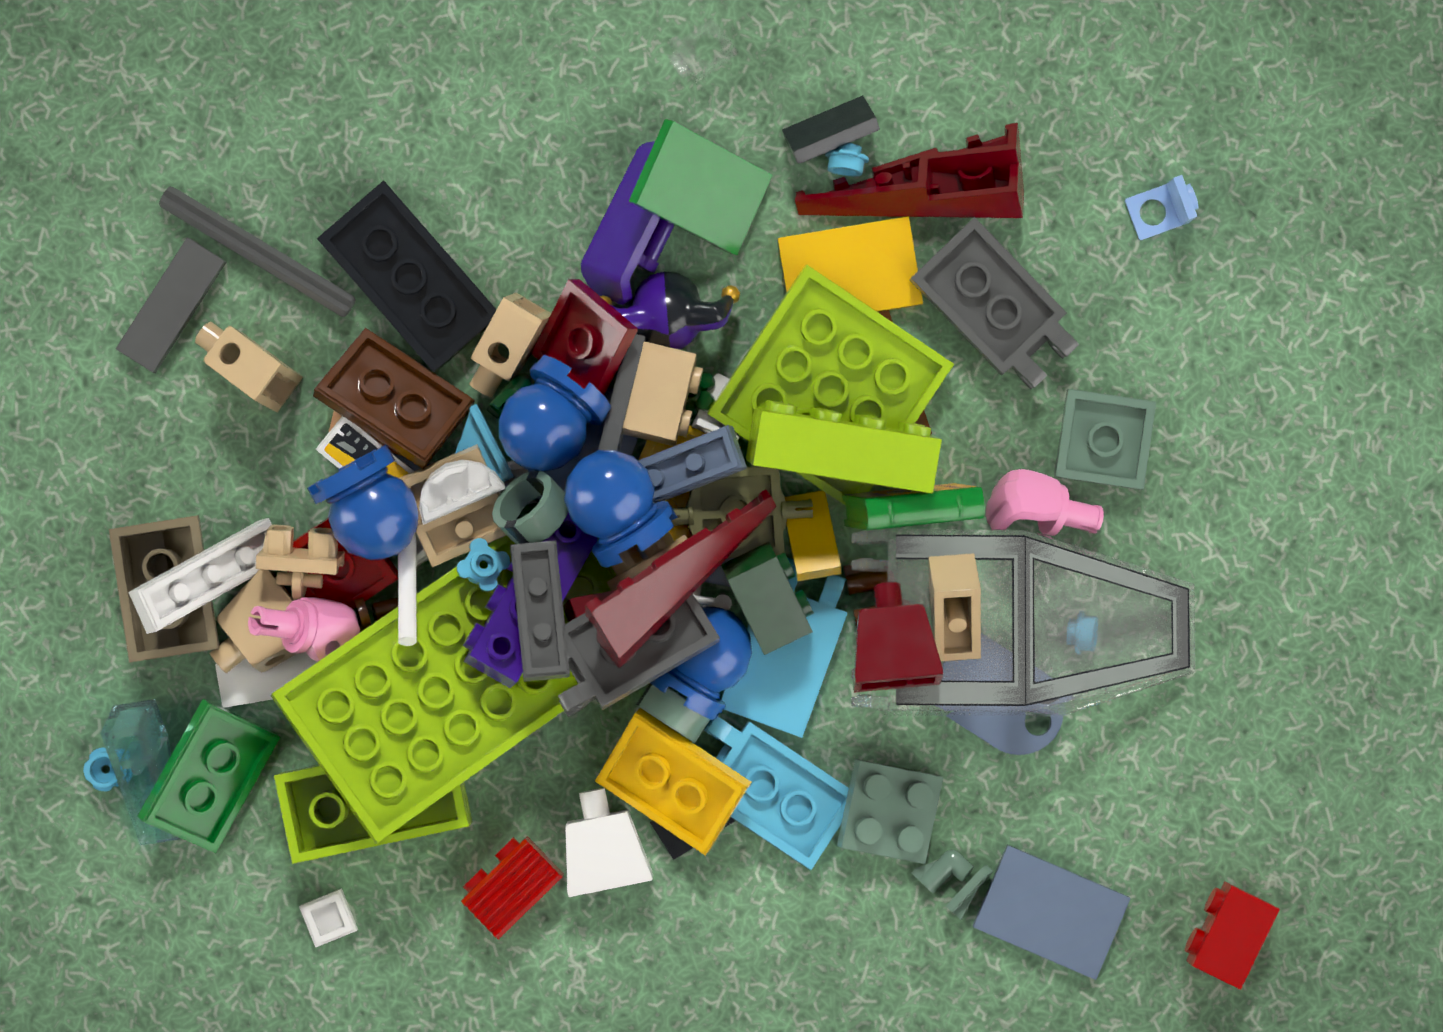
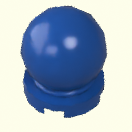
[499,355,612,472]
[307,444,419,560]
[564,450,678,567]
[650,605,752,720]

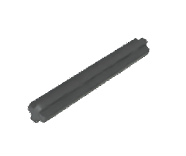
[159,186,356,317]

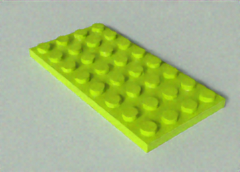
[271,535,616,844]

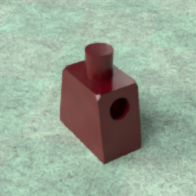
[853,582,943,693]

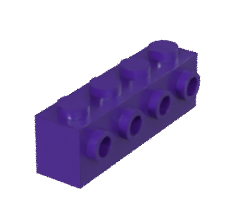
[463,512,598,688]

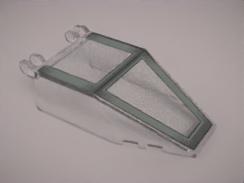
[851,529,1195,717]

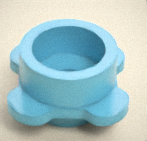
[457,538,510,592]

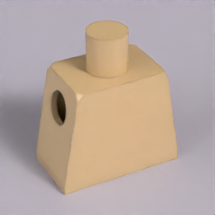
[469,293,551,397]
[195,322,303,412]
[209,569,296,673]

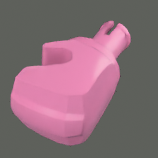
[985,469,1104,536]
[248,597,360,662]

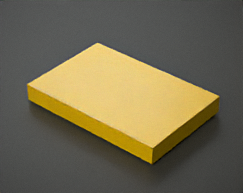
[777,216,923,312]
[595,708,752,855]

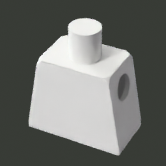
[566,788,653,897]

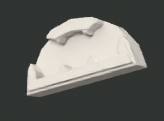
[419,460,506,525]

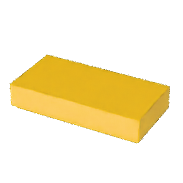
[785,490,842,581]

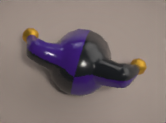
[600,272,740,350]

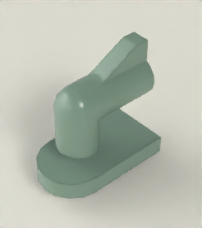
[912,849,993,920]

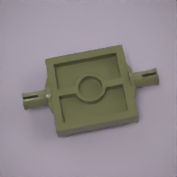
[672,467,813,559]

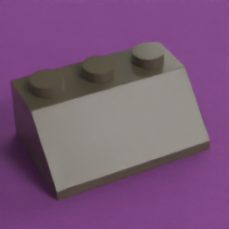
[109,515,220,663]

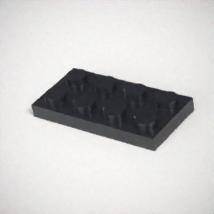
[317,180,497,373]

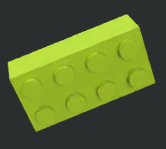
[746,400,942,493]
[274,764,473,864]

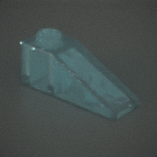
[100,699,181,846]

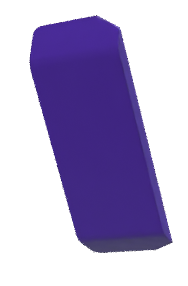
[581,141,675,305]

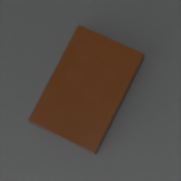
[313,327,475,469]

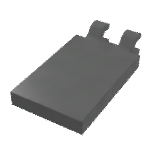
[909,217,1079,389]
[558,594,720,717]

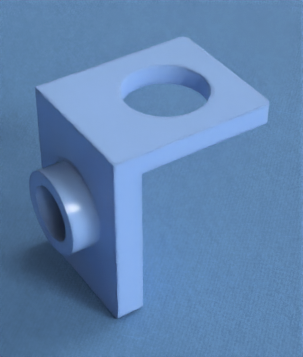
[1125,175,1199,240]

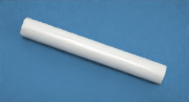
[398,532,417,646]

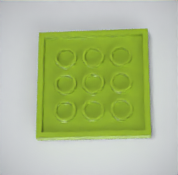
[707,265,954,506]

